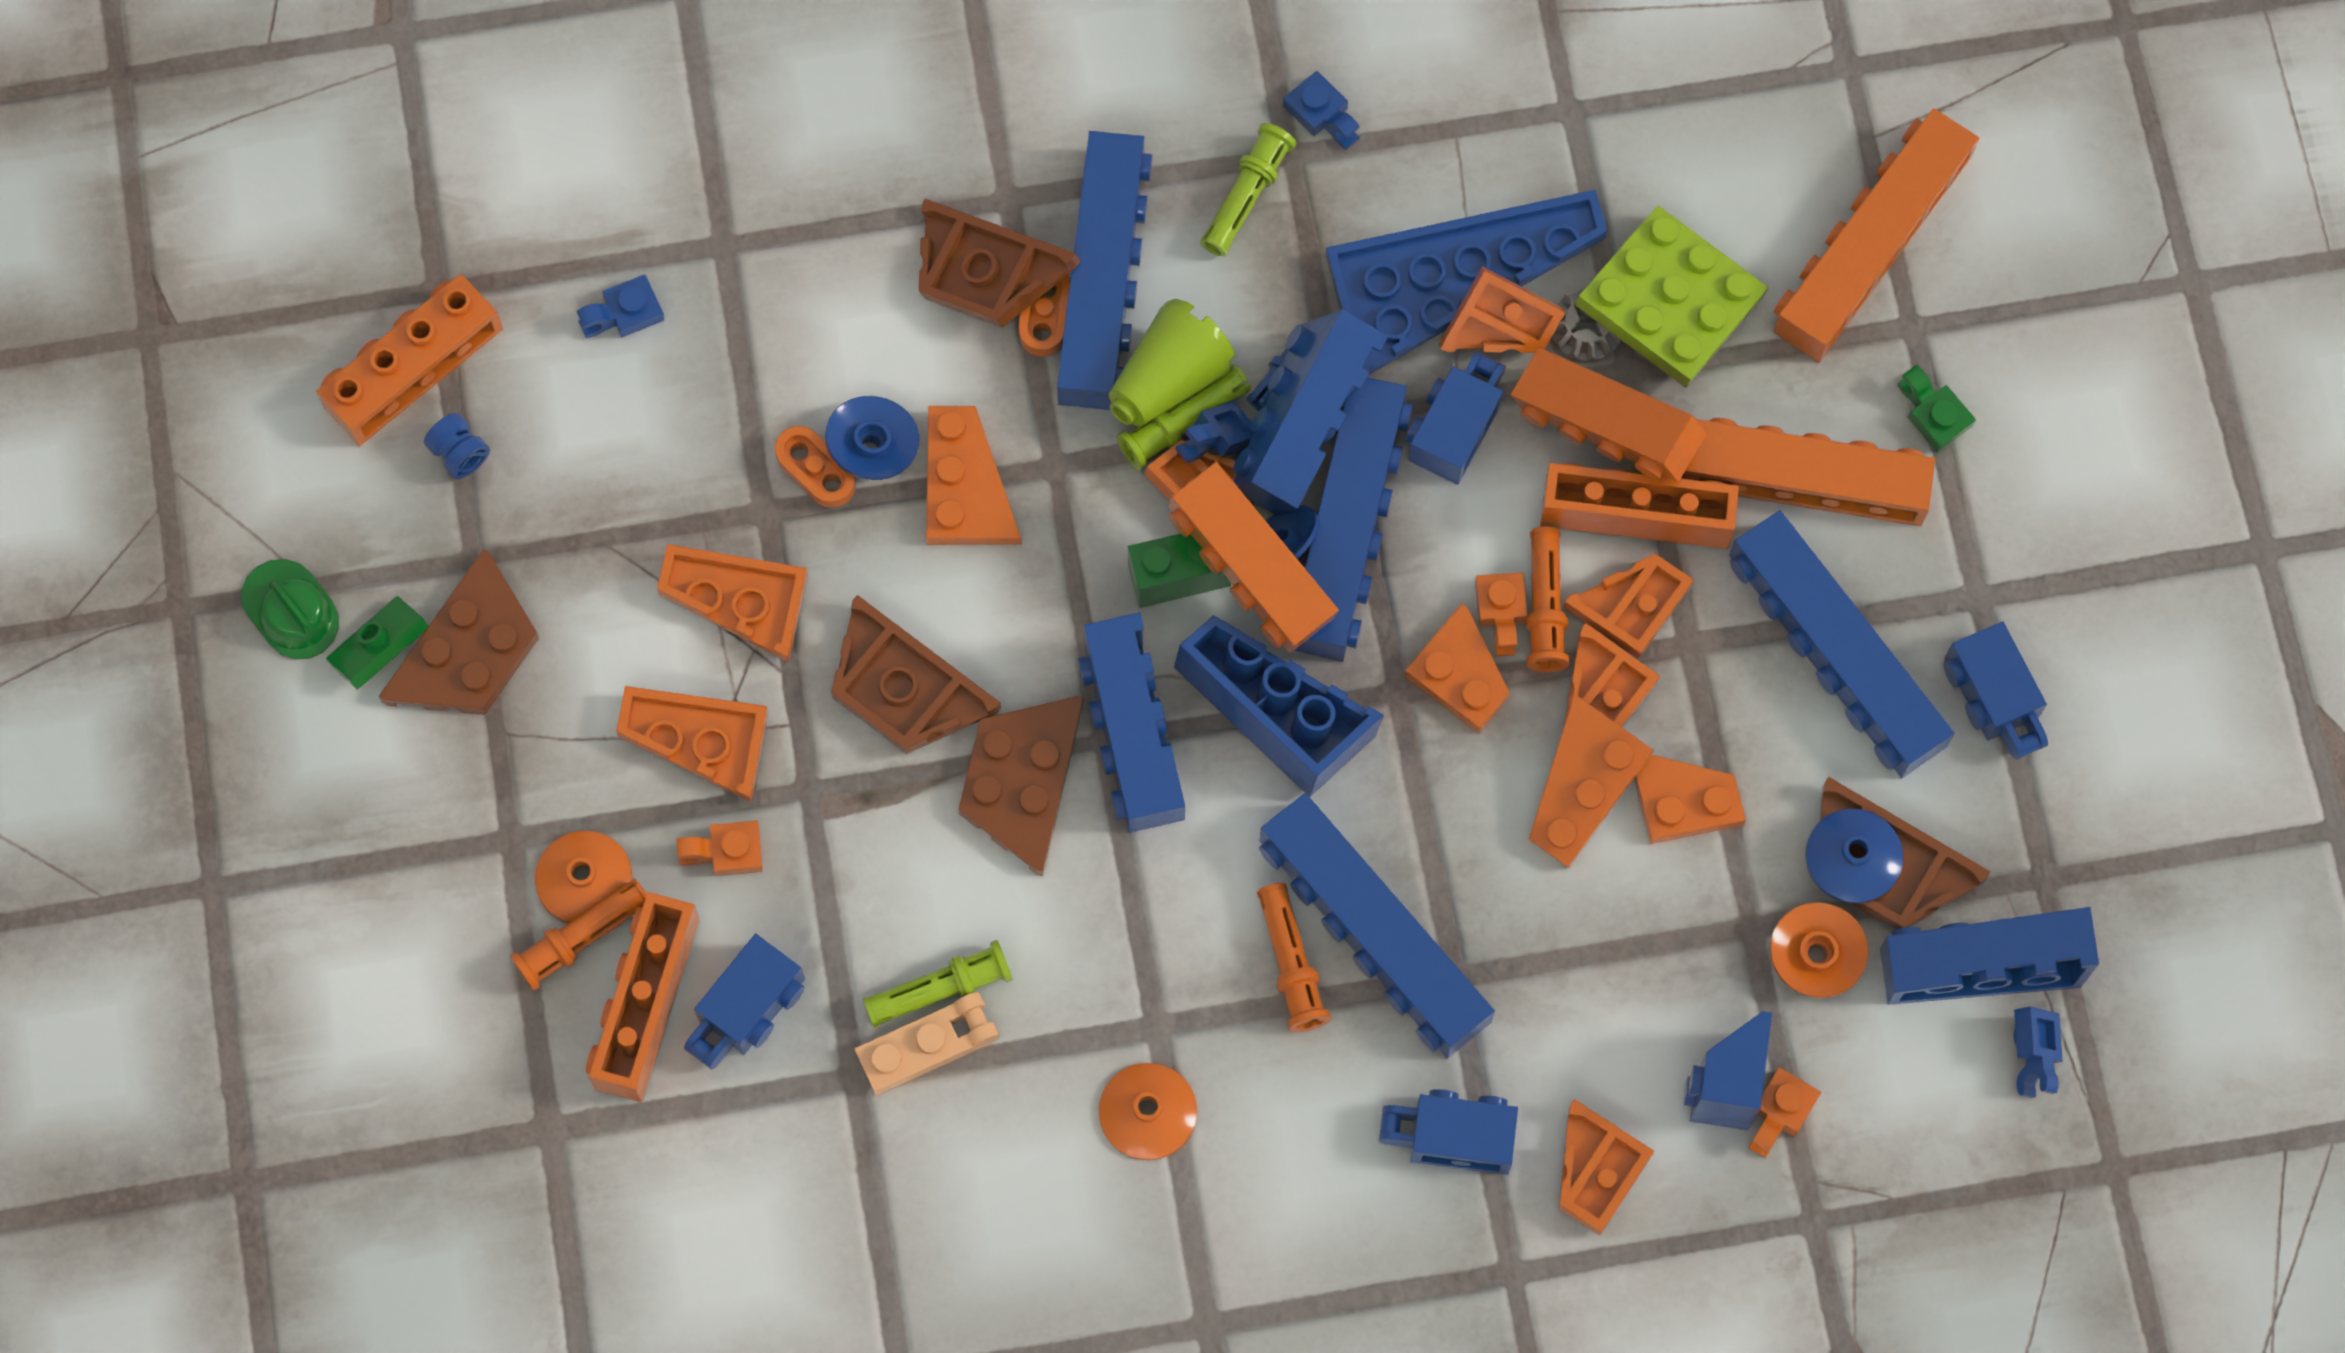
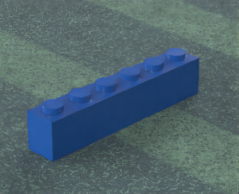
[1057,131,1153,410]
[1294,377,1413,662]
[1729,510,1955,779]
[1259,792,1495,1059]

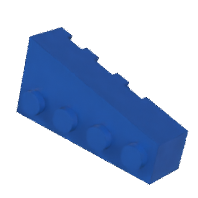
[1233,309,1388,515]
[1078,612,1185,833]
[1174,615,1384,797]
[1880,907,2099,1005]

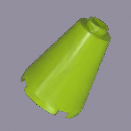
[1109,298,1235,426]

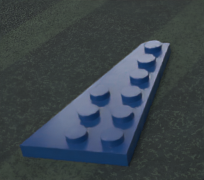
[1326,189,1607,375]

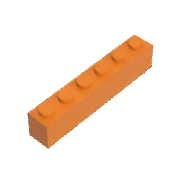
[1773,108,1980,363]
[1681,418,1936,526]

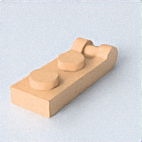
[854,992,1000,1096]

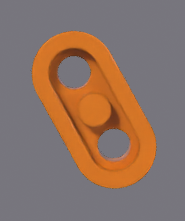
[1019,275,1070,357]
[775,426,856,508]

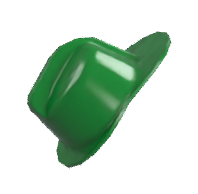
[241,559,339,659]

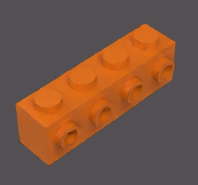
[316,274,503,447]
[1510,347,1707,482]
[1168,461,1339,654]
[1540,463,1739,549]
[586,892,700,1103]

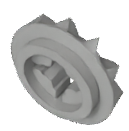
[1552,288,1621,361]

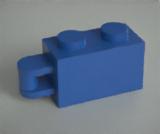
[1405,352,1506,485]
[1943,621,2048,760]
[684,933,805,1070]
[1379,1089,1518,1175]

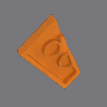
[926,406,1022,545]
[657,544,808,663]
[616,686,768,802]
[1529,694,1654,868]

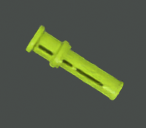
[1200,123,1297,257]
[1116,365,1251,470]
[863,940,1013,1028]

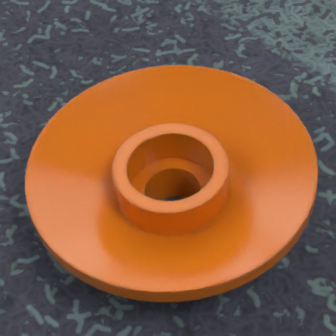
[535,831,632,923]
[1770,902,1868,998]
[1099,1063,1197,1160]

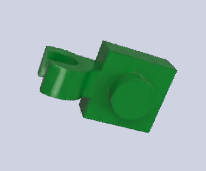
[1897,364,1976,452]

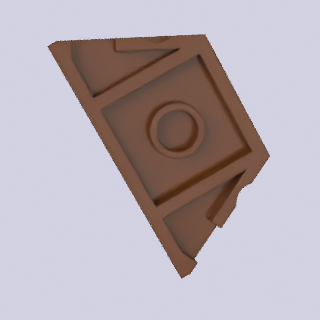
[919,199,1080,328]
[378,549,539,715]
[831,595,1001,754]
[958,696,1084,876]
[1820,777,1991,930]

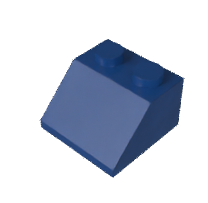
[1683,1011,1772,1130]

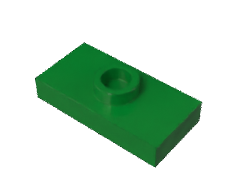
[326,596,429,690]

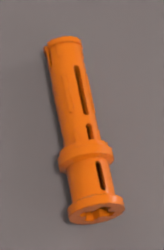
[1526,526,1570,672]
[509,878,647,991]
[1257,883,1331,1032]

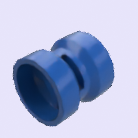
[423,413,490,479]

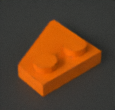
[1563,553,1694,658]

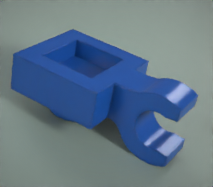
[1283,71,1359,150]
[577,274,664,338]
[1175,401,1254,463]
[2014,1006,2063,1098]

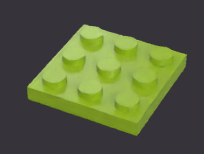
[1575,205,1769,388]

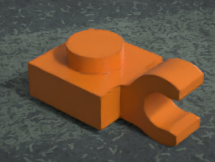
[1475,572,1528,657]
[677,820,763,876]
[1748,1067,1821,1158]

